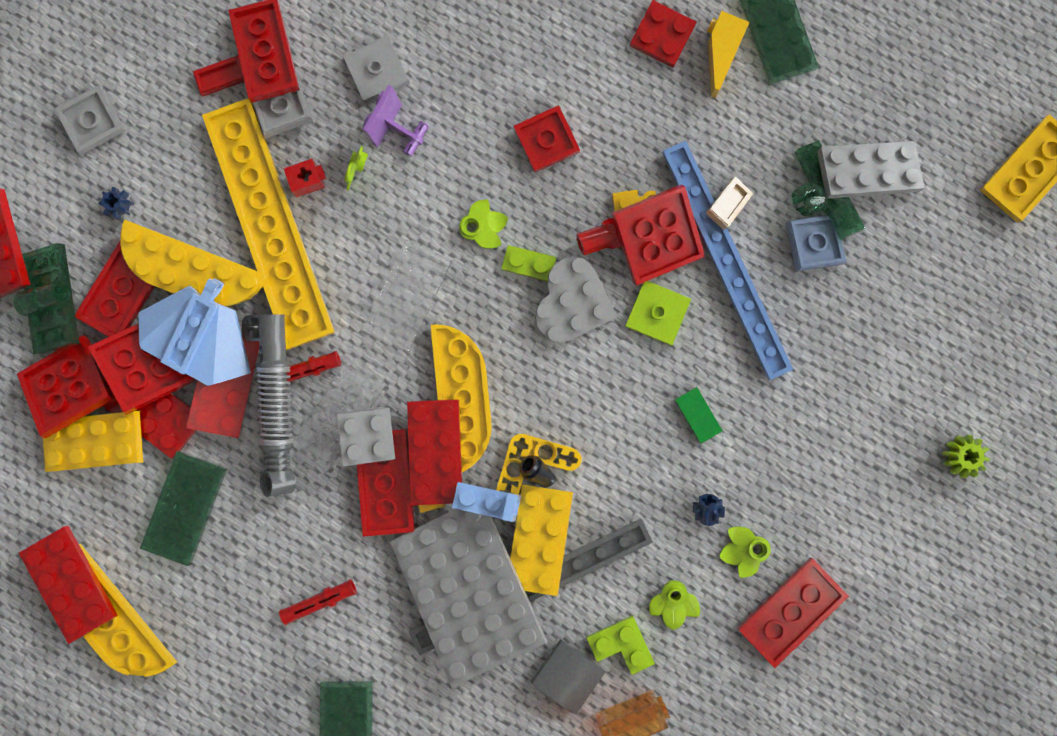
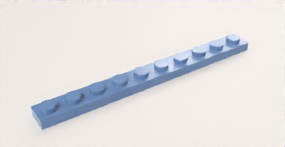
[662,141,793,381]

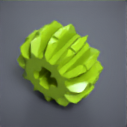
[942,435,991,478]

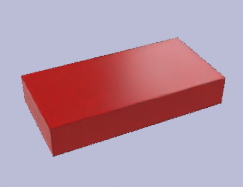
[192,55,244,97]

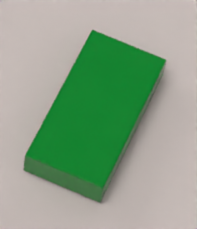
[674,387,723,444]

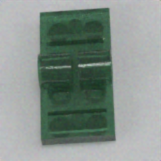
[13,243,79,354]

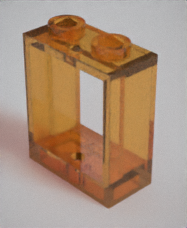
[596,690,670,736]

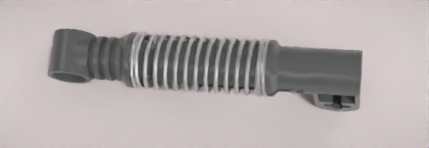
[242,314,296,497]

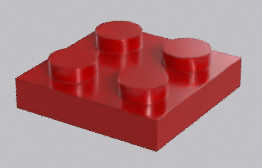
[630,0,697,68]
[513,105,580,173]

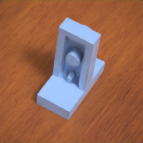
[452,482,521,522]

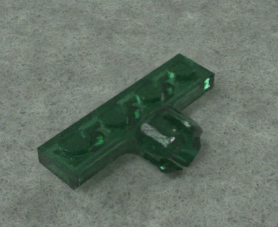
[791,140,866,241]

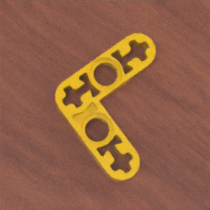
[496,434,582,495]

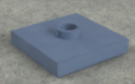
[785,214,847,272]

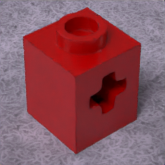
[283,159,327,198]

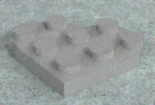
[535,257,617,342]

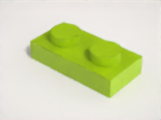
[502,245,557,282]

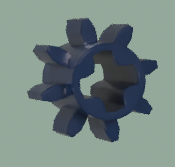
[98,187,134,220]
[693,494,725,526]

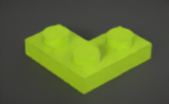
[586,615,655,675]

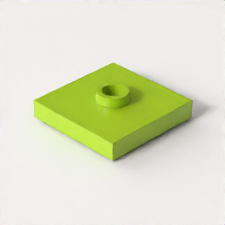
[625,281,691,346]

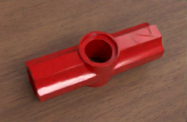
[576,218,622,256]

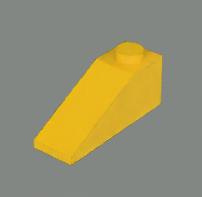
[707,11,749,98]

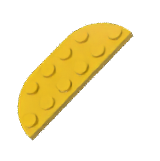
[120,219,268,308]
[431,324,492,472]
[79,544,177,677]

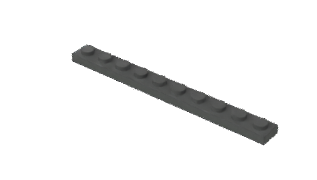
[409,518,653,656]

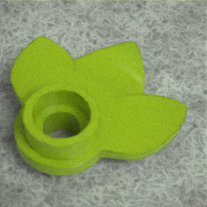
[344,146,368,191]
[459,199,508,249]
[719,526,771,578]
[649,580,700,630]

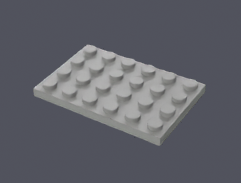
[390,509,548,688]

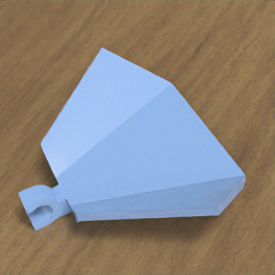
[139,279,251,386]

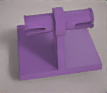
[363,85,429,157]

